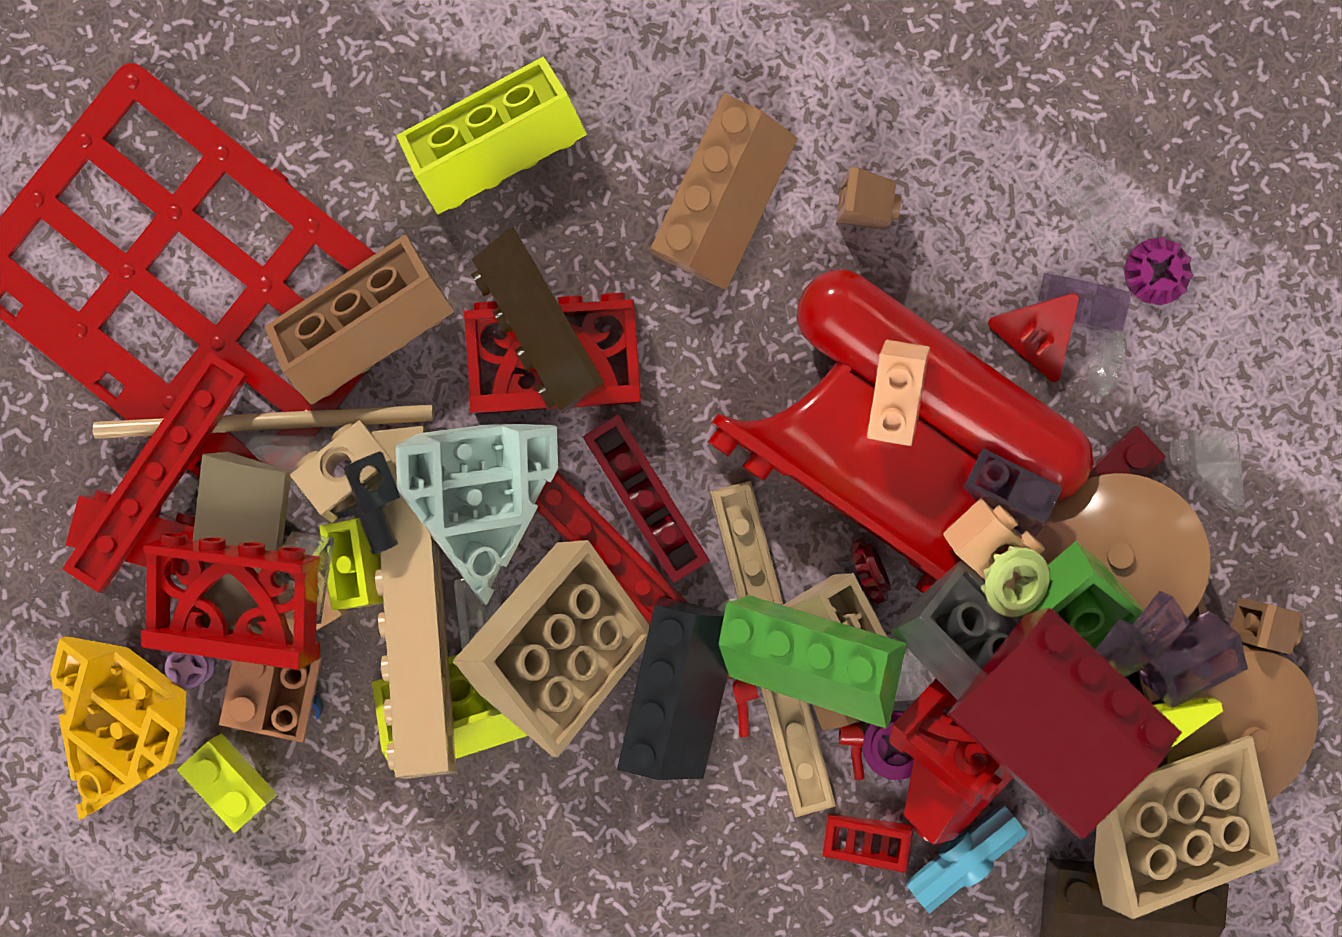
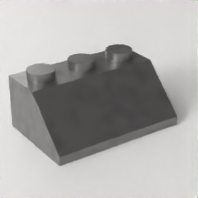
[891,560,1021,700]

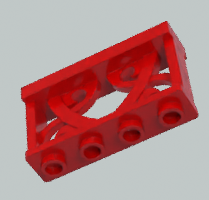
[464,293,641,414]
[141,532,321,670]
[889,678,1006,808]

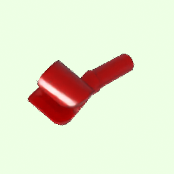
[732,679,759,737]
[838,722,865,780]

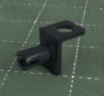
[336,451,400,554]

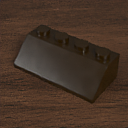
[471,226,607,413]
[1040,858,1229,937]

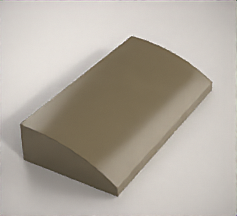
[187,452,292,634]

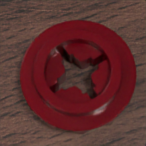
[850,538,891,604]

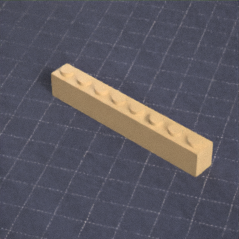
[371,426,457,779]

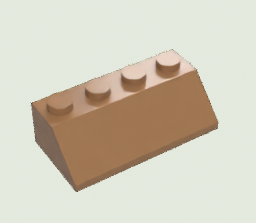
[650,93,798,290]
[264,234,455,405]

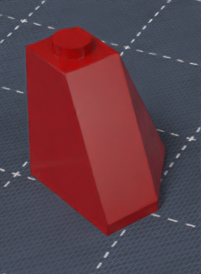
[904,707,1013,845]

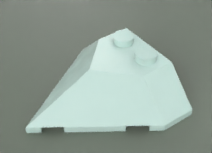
[395,423,558,605]

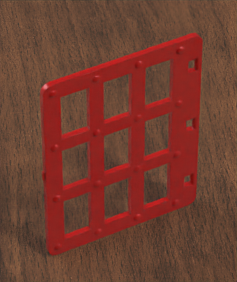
[0,63,376,478]

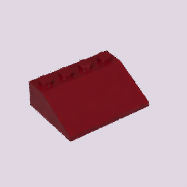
[947,607,1182,839]

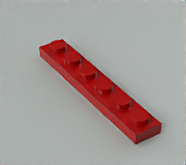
[62,351,249,593]

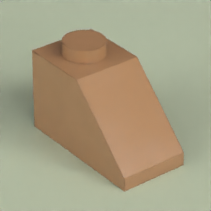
[836,167,902,230]
[1228,598,1303,655]

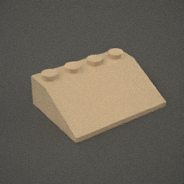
[453,541,650,757]
[1094,736,1279,919]

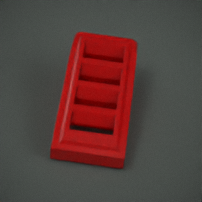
[822,814,914,873]

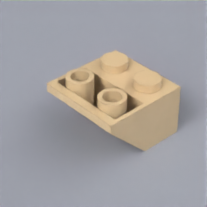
[783,573,887,637]

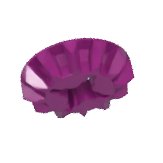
[1124,237,1194,305]
[863,712,914,780]

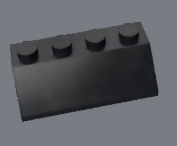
[617,596,728,780]

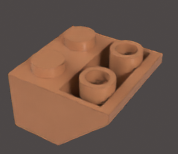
[219,657,322,743]

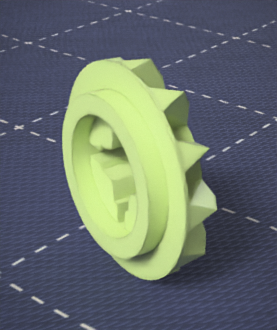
[980,546,1050,617]

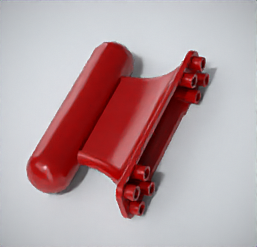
[707,269,1094,593]

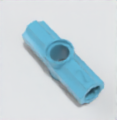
[905,803,1028,914]

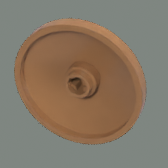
[1035,473,1211,646]
[1161,645,1318,801]

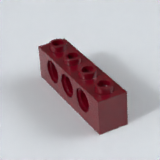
[582,414,710,583]

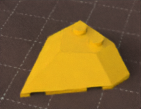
[50,636,186,820]

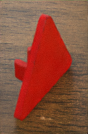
[988,293,1079,382]

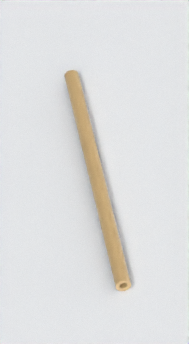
[93,405,435,439]

